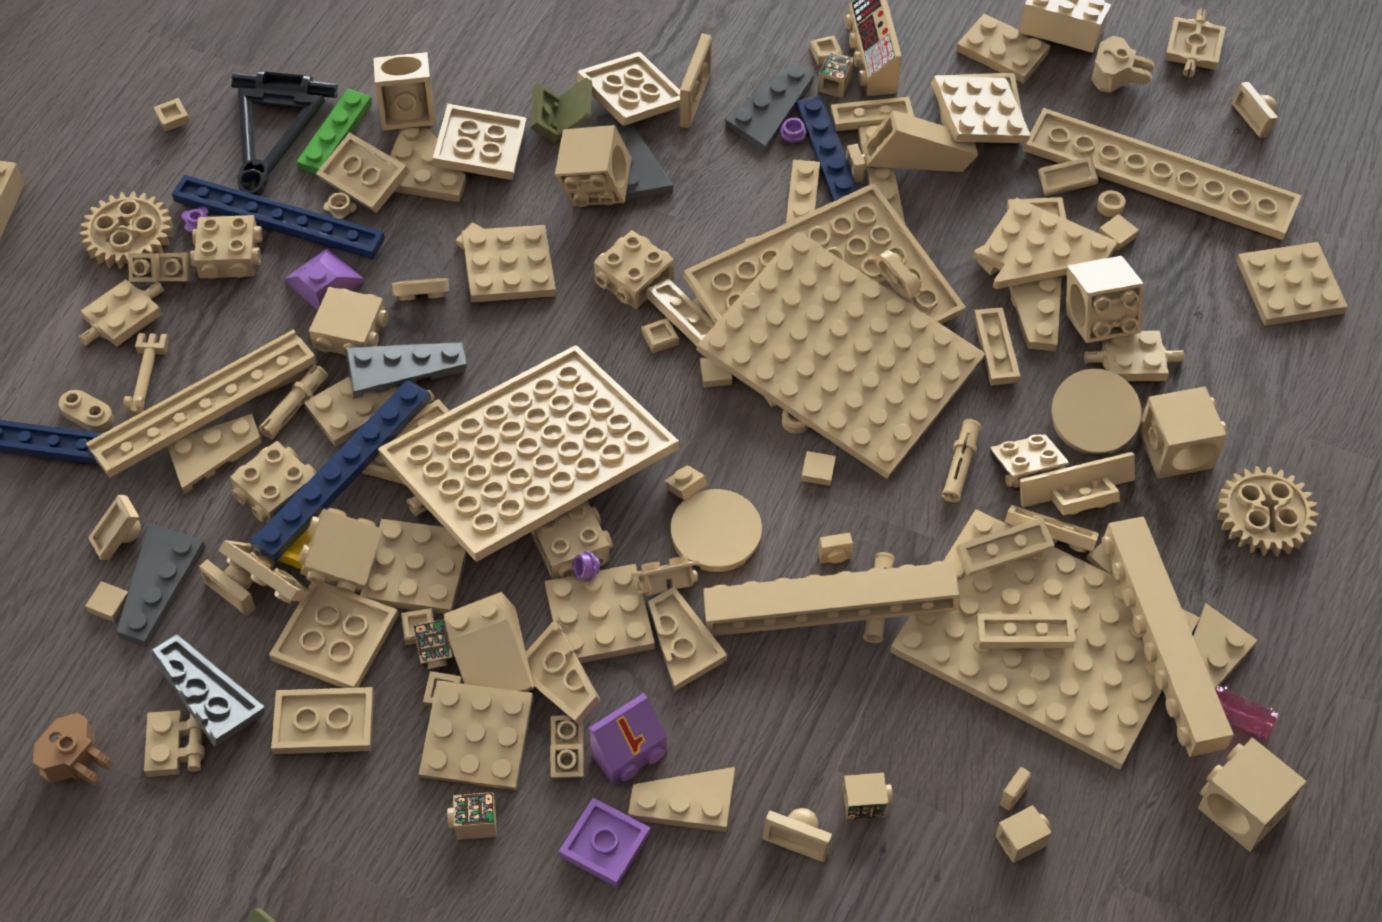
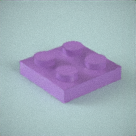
[559,798,651,887]

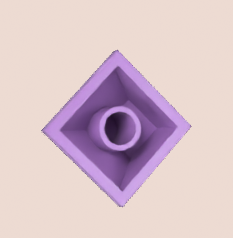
[284,248,364,310]

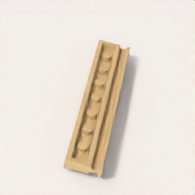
[86,329,317,478]

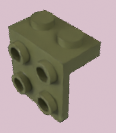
[530,77,592,143]

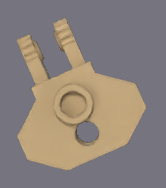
[1091,36,1155,93]

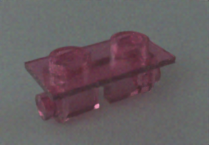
[1216,685,1279,740]

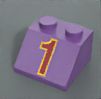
[589,693,667,785]

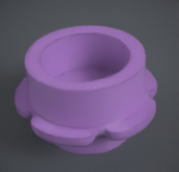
[780,118,807,143]
[573,551,600,582]

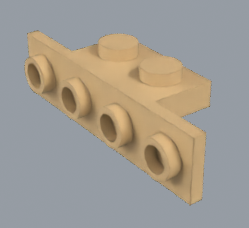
[1020,452,1135,515]

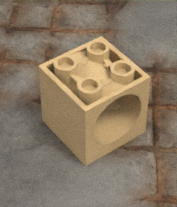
[374,52,436,131]
[555,125,632,207]
[1066,256,1144,343]
[1138,386,1228,479]
[1198,737,1307,852]

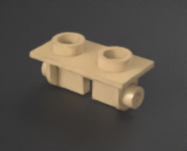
[631,556,700,596]

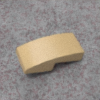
[128,253,191,282]
[550,715,584,779]

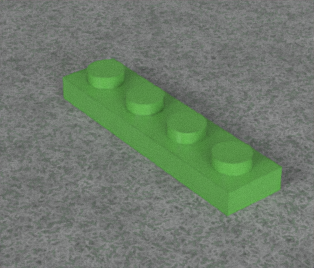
[296,89,372,175]

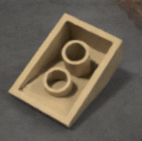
[444,592,534,692]

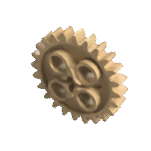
[80,191,173,269]
[1216,466,1318,557]

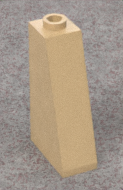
[863,110,978,172]

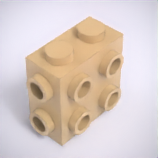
[190,215,263,279]
[594,230,674,309]
[309,287,388,355]
[230,441,317,522]
[530,501,613,579]
[298,508,382,594]

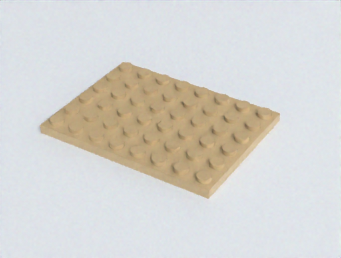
[683,183,966,407]
[696,231,986,480]
[378,345,679,562]
[890,509,1200,770]

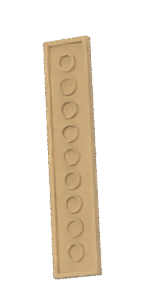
[1023,108,1302,240]

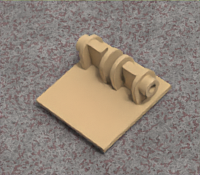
[990,434,1069,489]

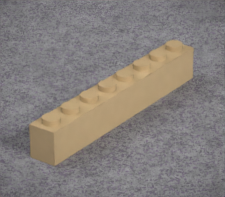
[1102,516,1234,757]
[704,561,960,636]

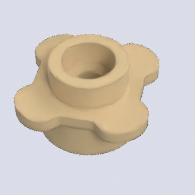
[324,193,357,220]

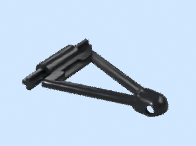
[231,71,338,196]

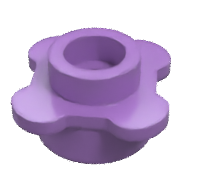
[181,207,209,233]

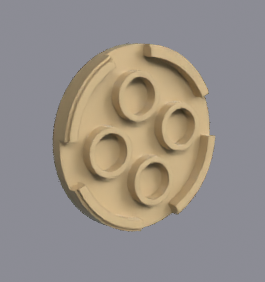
[1051,369,1141,454]
[671,489,762,572]

